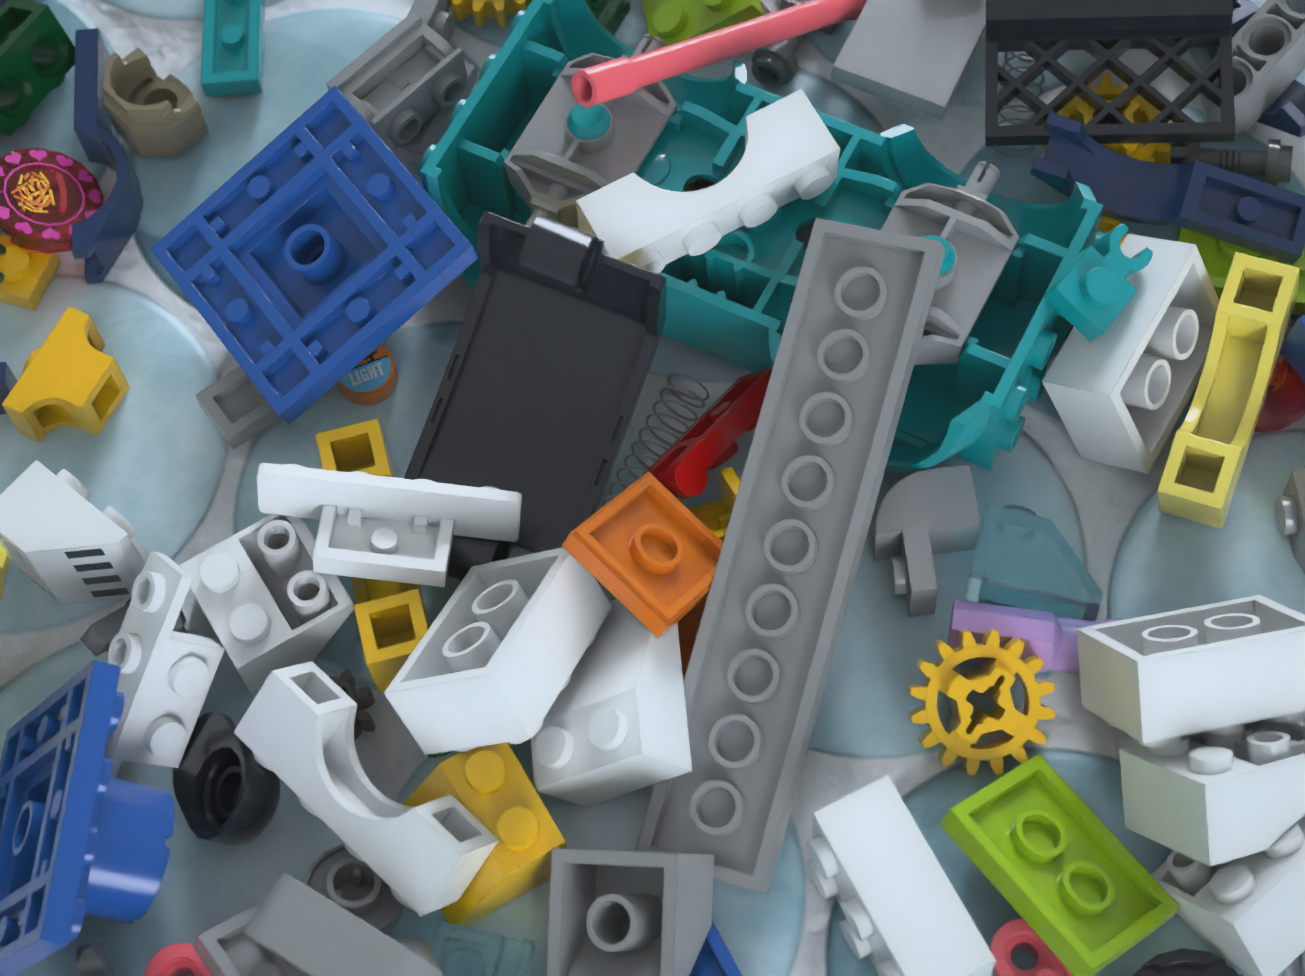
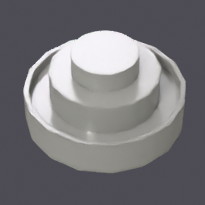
[304,844,404,934]

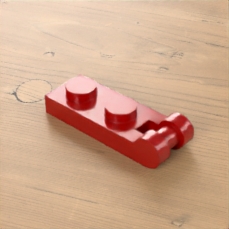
[643,367,773,499]

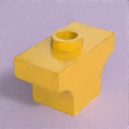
[2,306,130,442]

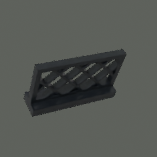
[985,0,1235,146]

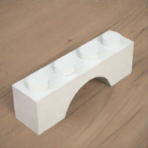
[576,89,840,274]
[233,661,499,917]

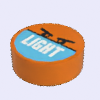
[337,344,398,405]

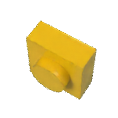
[0,234,61,311]

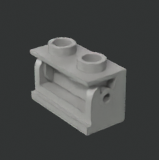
[326,11,469,151]

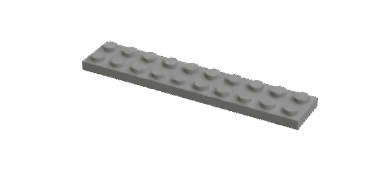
[635,218,946,895]

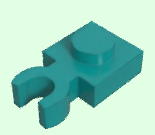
[1043,224,1153,342]

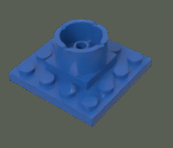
[151,85,478,424]
[0,660,175,976]

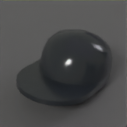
[173,712,281,846]

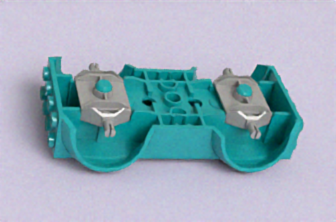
[419,0,1106,473]

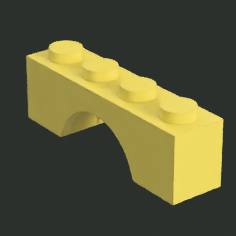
[1157,252,1300,530]

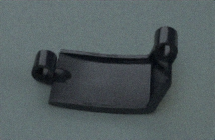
[404,211,666,581]

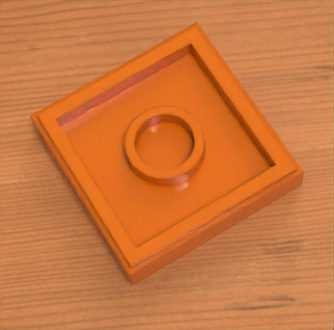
[562,471,723,639]

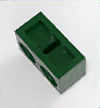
[0,0,75,136]

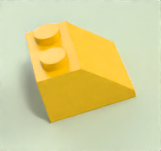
[403,742,568,934]

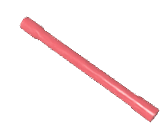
[571,0,867,108]

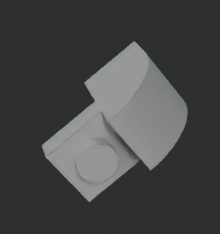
[874,464,980,617]

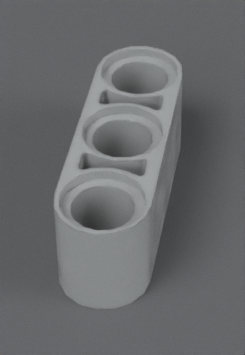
[1201,0,1305,135]
[243,872,444,976]

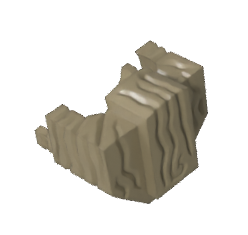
[102,47,209,156]

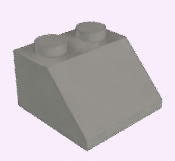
[547,848,714,976]

